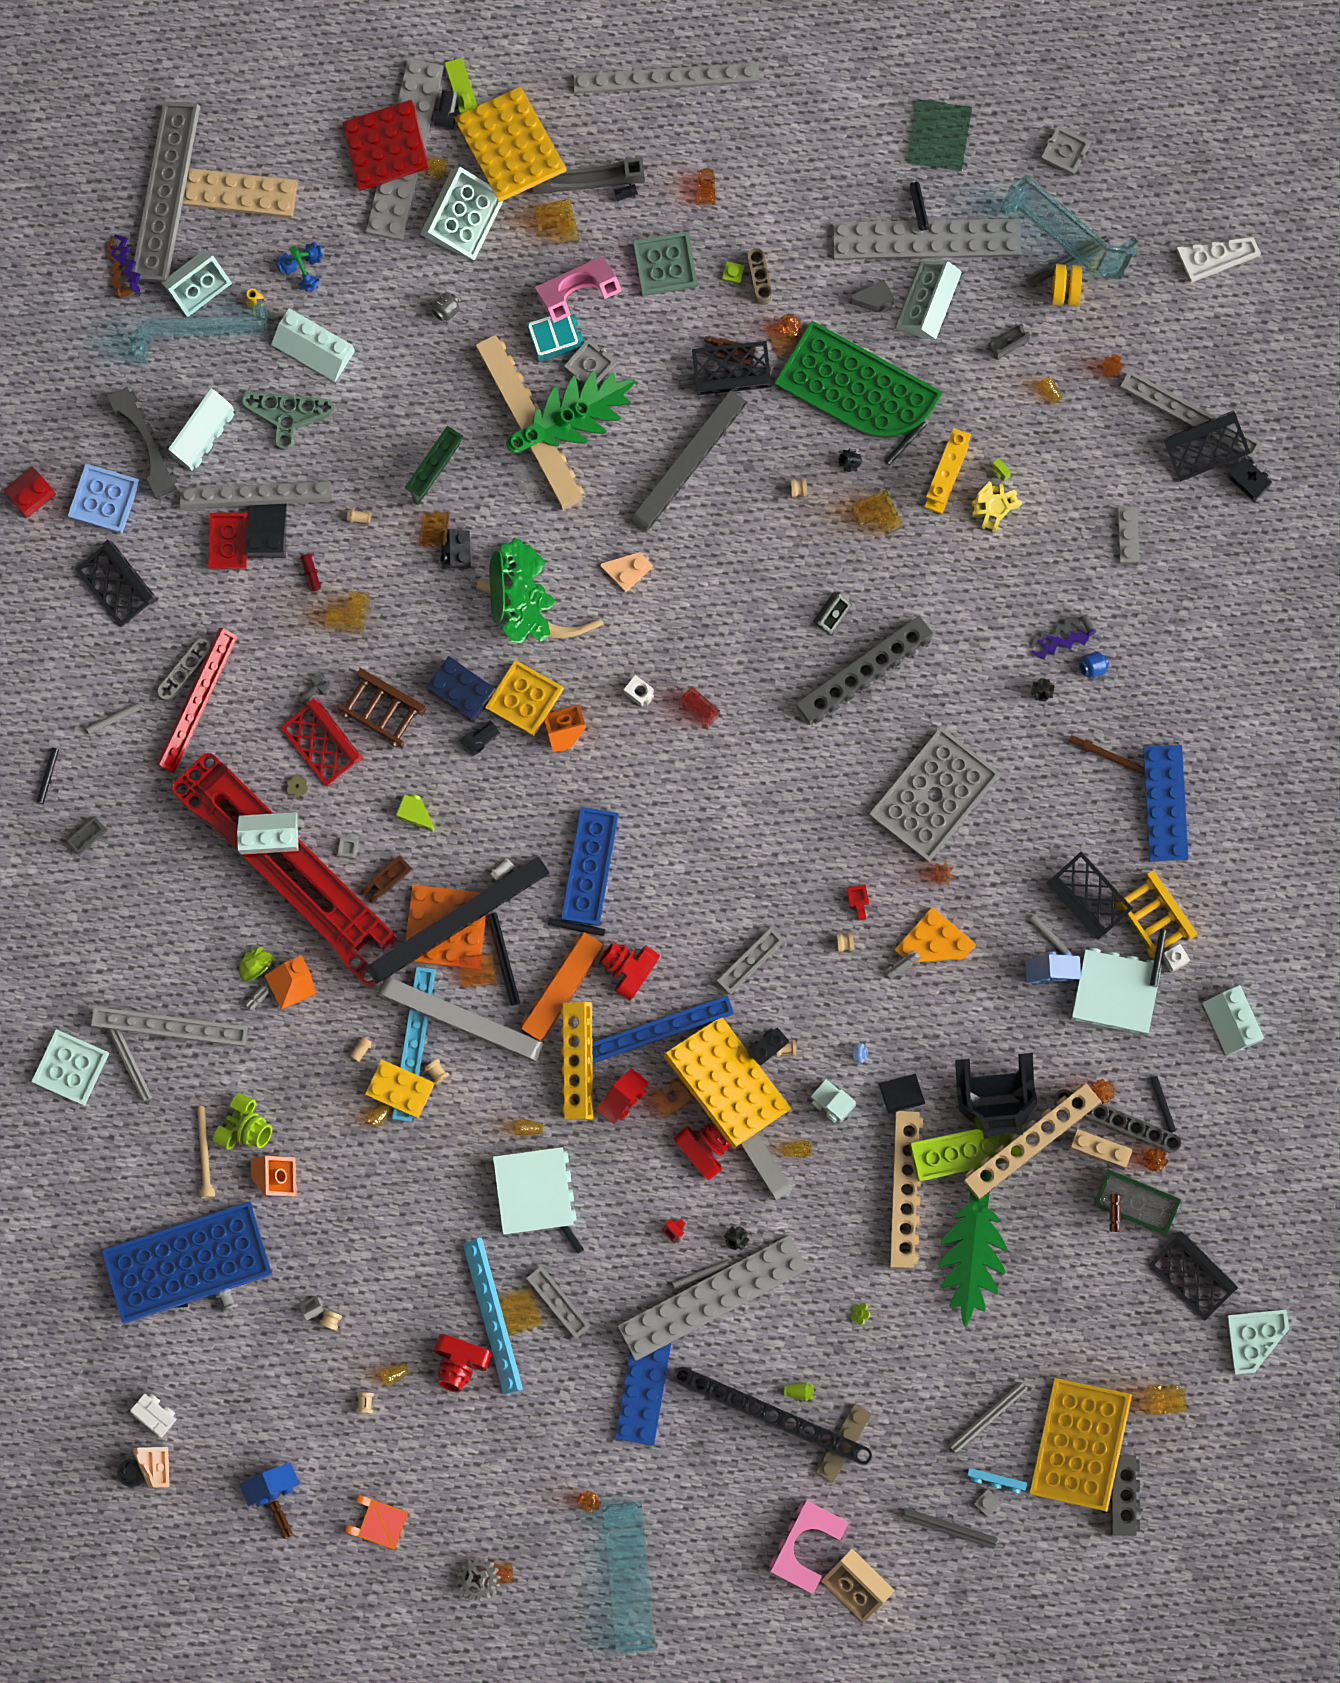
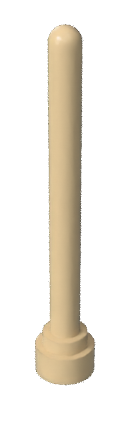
[197,1105,215,1199]

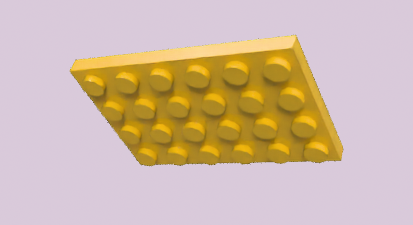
[454,86,567,202]
[663,1018,791,1149]
[1030,1378,1132,1512]

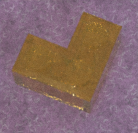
[534,198,579,244]
[851,489,902,536]
[324,590,371,635]
[1144,1385,1188,1416]

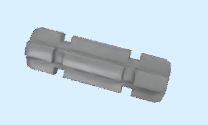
[885,950,920,979]
[245,981,271,1011]

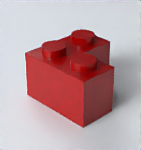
[596,1068,649,1124]

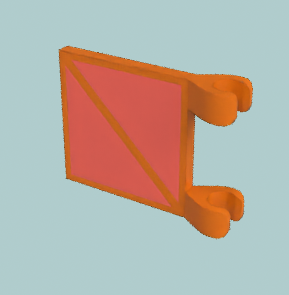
[345,1495,408,1550]

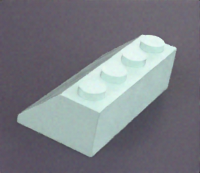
[896,261,962,339]
[271,308,355,382]
[168,388,234,471]

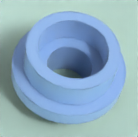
[853,1043,868,1063]

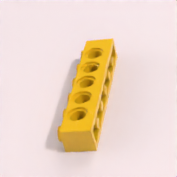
[561,1002,593,1119]

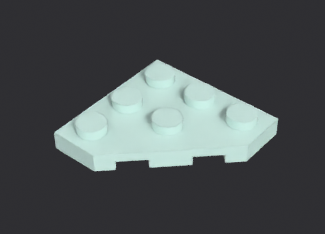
[1227,1310,1289,1375]

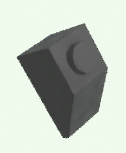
[850,280,894,312]

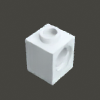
[624,675,654,707]
[1162,944,1190,973]

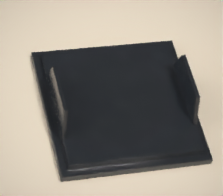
[878,1074,925,1114]

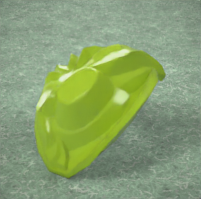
[239,947,275,982]

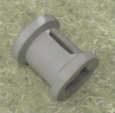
[215,1289,238,1313]

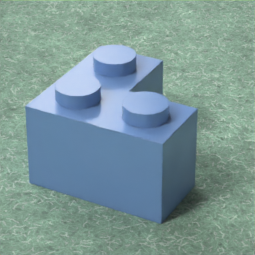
[1025,952,1081,984]

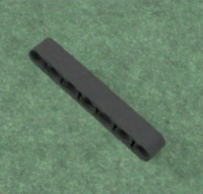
[1054,1089,1182,1153]

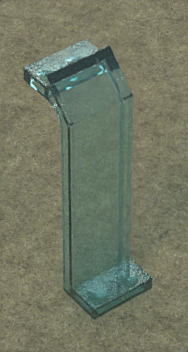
[1000,175,1139,279]
[129,299,268,366]
[602,1501,657,1654]

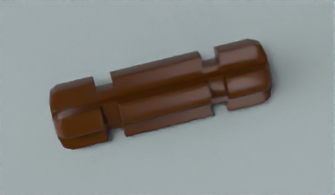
[1109,1193,1121,1232]
[269,1501,293,1539]

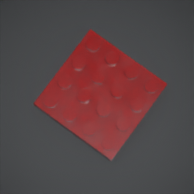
[342,99,429,191]

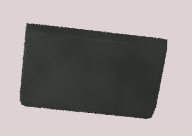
[813,592,853,635]

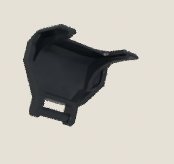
[955,1053,1037,1139]

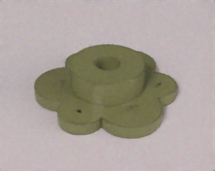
[287,775,308,797]

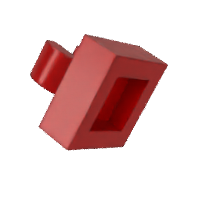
[661,1218,686,1244]

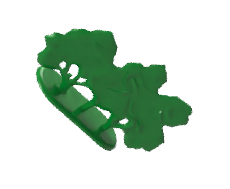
[489,537,556,643]

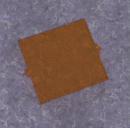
[766,317,803,357]
[419,511,450,547]
[459,953,496,988]

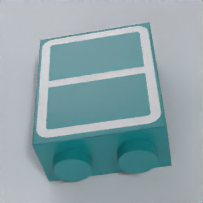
[527,309,584,362]

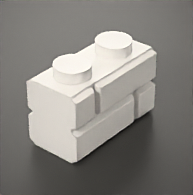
[130,1393,177,1438]

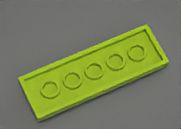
[909,1125,1027,1182]

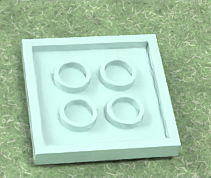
[31,1029,109,1106]

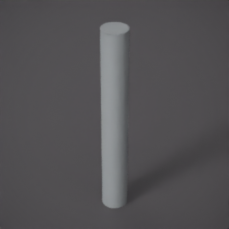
[86,703,141,734]
[1029,915,1074,956]
[672,1261,729,1290]

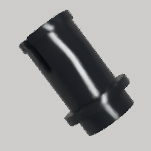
[614,183,638,202]

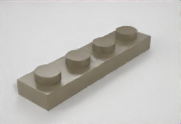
[816,1404,872,1482]

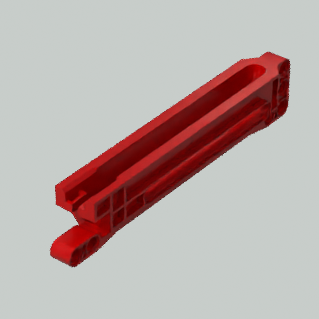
[172,753,397,987]

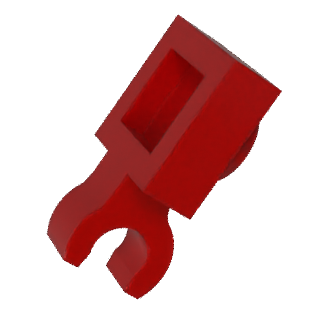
[846,885,869,921]

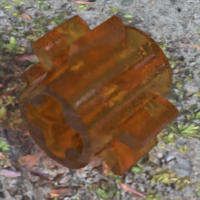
[777,314,802,337]
[1101,354,1124,378]
[930,862,954,886]
[1091,1079,1115,1104]
[1143,1148,1169,1172]
[577,1490,602,1514]

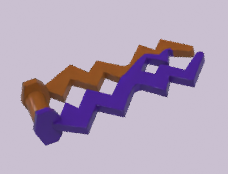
[105,234,141,299]

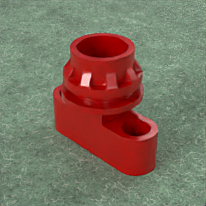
[600,941,660,1001]
[673,1123,730,1181]
[433,1334,492,1393]

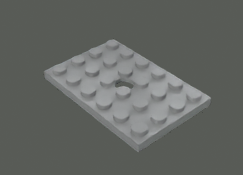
[869,727,1001,863]

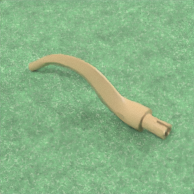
[476,578,604,638]

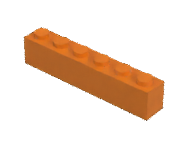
[520,932,604,1042]

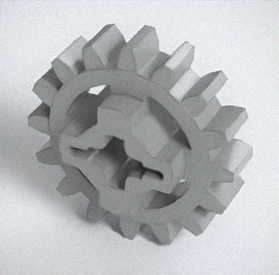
[457,1558,501,1602]

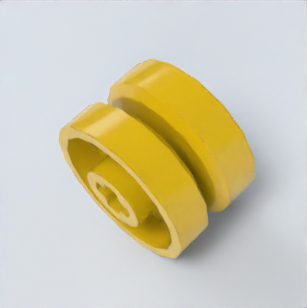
[1051,264,1082,307]

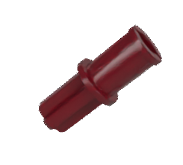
[300,553,321,592]

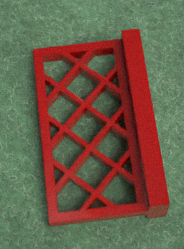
[280,698,364,787]

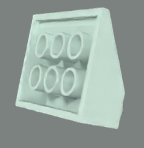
[420,167,503,260]

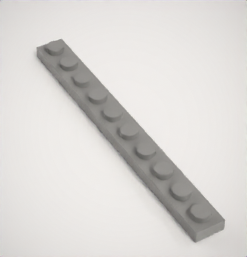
[573,63,760,94]

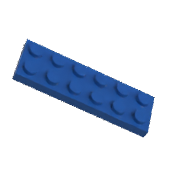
[1143,745,1188,862]
[561,807,619,926]
[615,1342,672,1446]

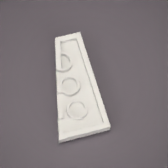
[1176,237,1261,283]

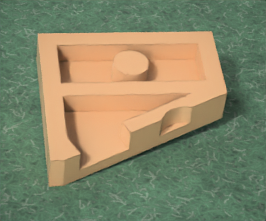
[600,552,653,592]
[133,1447,169,1488]

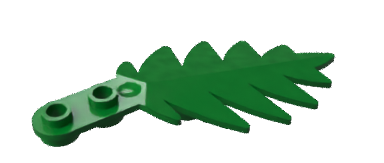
[506,371,636,453]
[938,1171,1008,1327]

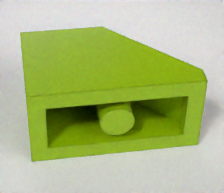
[396,794,435,832]

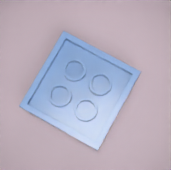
[68,464,140,534]

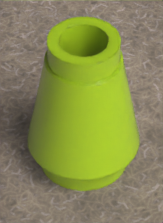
[784,1382,814,1401]

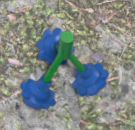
[276,242,323,292]

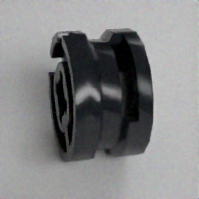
[117,1459,145,1487]

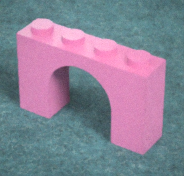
[535,256,622,323]
[769,1500,849,1594]

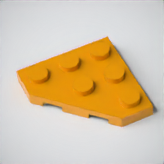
[894,907,976,963]

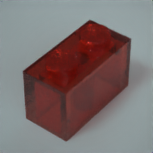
[679,686,720,729]

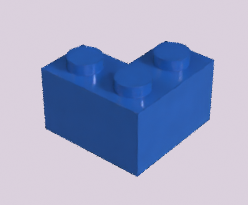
[239,1462,299,1507]

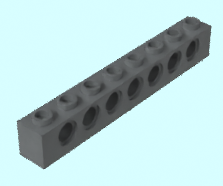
[796,615,933,725]

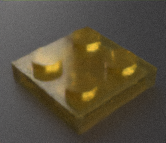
[499,1287,544,1337]

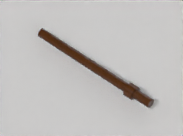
[1068,735,1144,775]

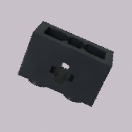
[1227,457,1272,502]

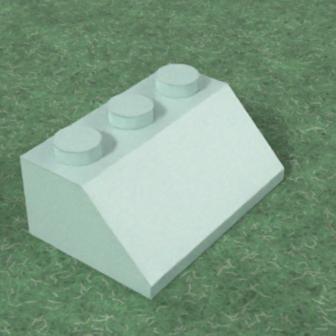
[161,249,232,317]
[237,812,299,854]
[1202,985,1264,1056]

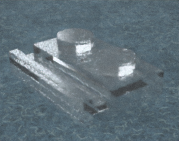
[509,454,551,500]

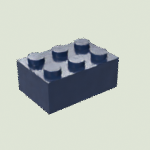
[426,656,496,723]

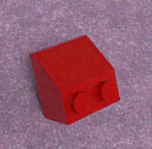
[3,466,56,518]

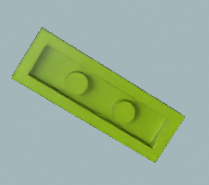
[445,57,478,114]

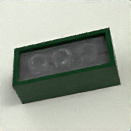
[1093,1169,1181,1236]

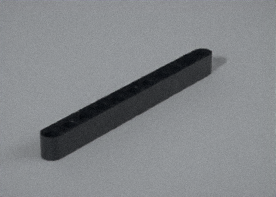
[366,857,550,984]
[673,1367,872,1466]

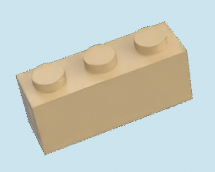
[1069,1129,1133,1170]

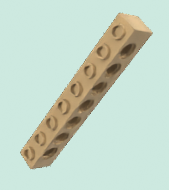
[964,1083,1101,1200]
[890,1111,923,1269]

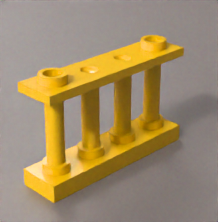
[924,428,971,515]
[1115,870,1197,959]

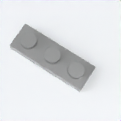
[1118,507,1139,564]

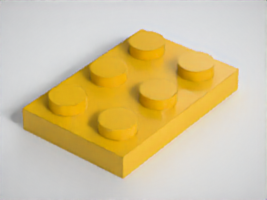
[365,1059,435,1119]

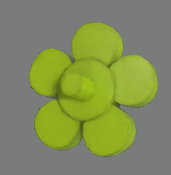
[850,1303,870,1325]

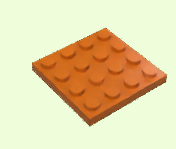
[405,885,487,970]

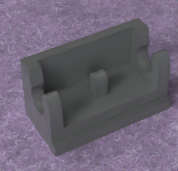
[987,323,1030,360]

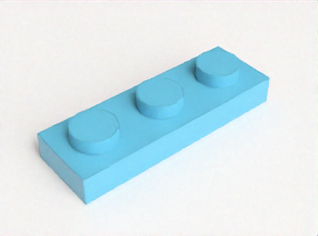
[967,1468,1027,1494]

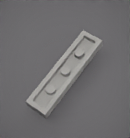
[717,927,785,995]
[526,1266,591,1339]

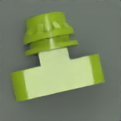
[213,1093,272,1150]

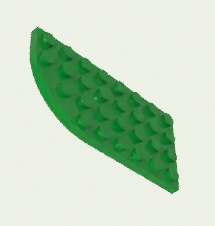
[775,321,943,438]

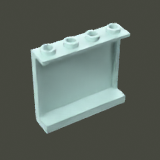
[1071,948,1162,1036]
[493,1147,577,1235]

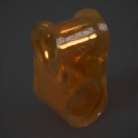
[697,168,716,206]

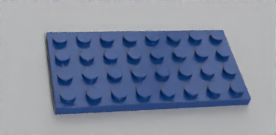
[101,1201,273,1325]

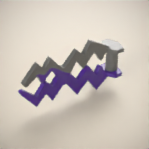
[1031,614,1097,660]

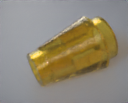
[1036,375,1063,404]
[365,1103,394,1128]
[514,1118,543,1137]
[783,1139,812,1158]
[379,1363,410,1386]

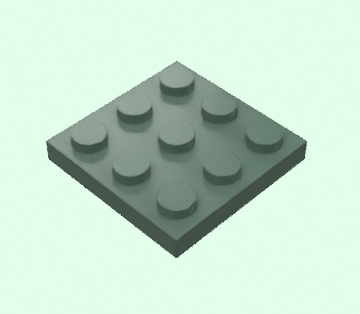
[633,232,698,296]

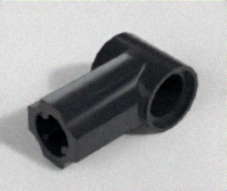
[434,90,458,129]
[460,720,500,757]

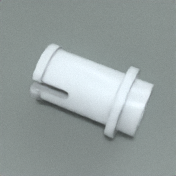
[490,858,514,882]

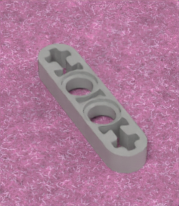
[158,639,211,701]

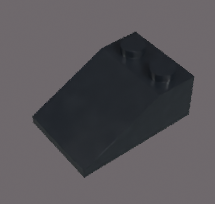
[246,504,287,558]

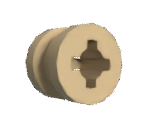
[791,478,807,498]
[837,932,854,952]
[319,1309,342,1331]

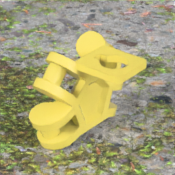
[972,481,1022,533]

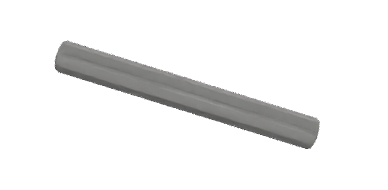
[108,1029,152,1102]
[950,1382,1027,1453]

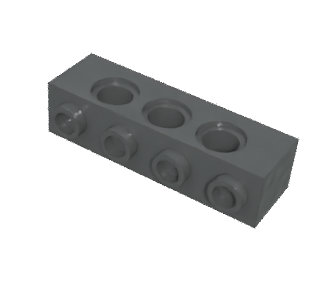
[1111,1455,1140,1536]

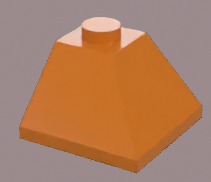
[544,704,586,753]
[264,955,316,1010]
[251,1156,297,1197]

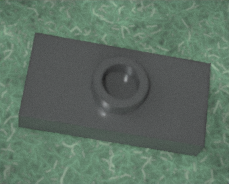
[66,816,108,856]

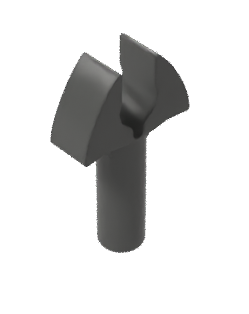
[298,675,330,704]

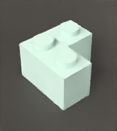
[811,1079,856,1123]

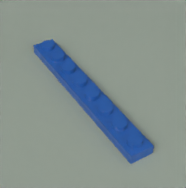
[592,995,734,1064]

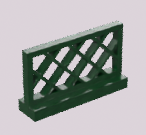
[405,426,463,505]

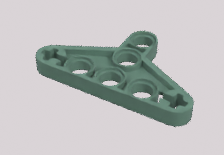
[242,392,335,450]

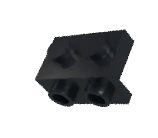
[440,528,471,570]
[748,1027,789,1066]

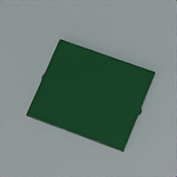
[907,99,972,171]

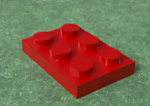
[208,513,248,570]

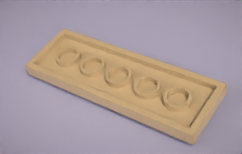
[182,168,298,218]

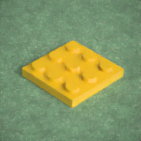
[485,660,564,736]

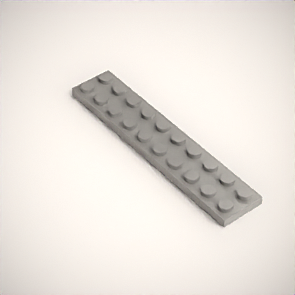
[366,58,444,241]
[132,102,200,282]
[833,219,1021,260]
[617,1235,808,1361]

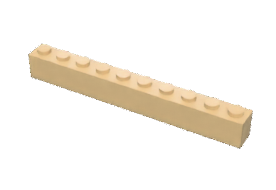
[476,335,584,510]

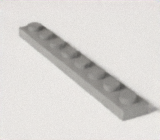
[1120,370,1262,460]
[180,481,331,509]
[91,1007,248,1047]

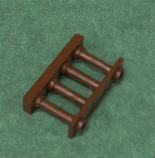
[336,668,427,748]

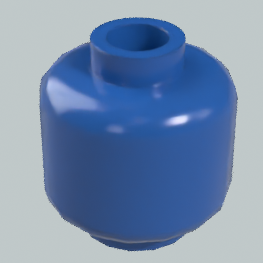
[1079,651,1109,679]

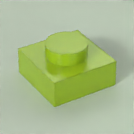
[722,261,745,285]
[992,458,1011,481]

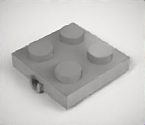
[1041,126,1091,176]
[564,339,617,386]

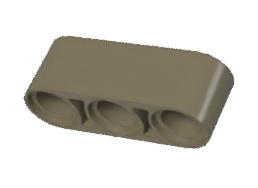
[748,248,772,305]

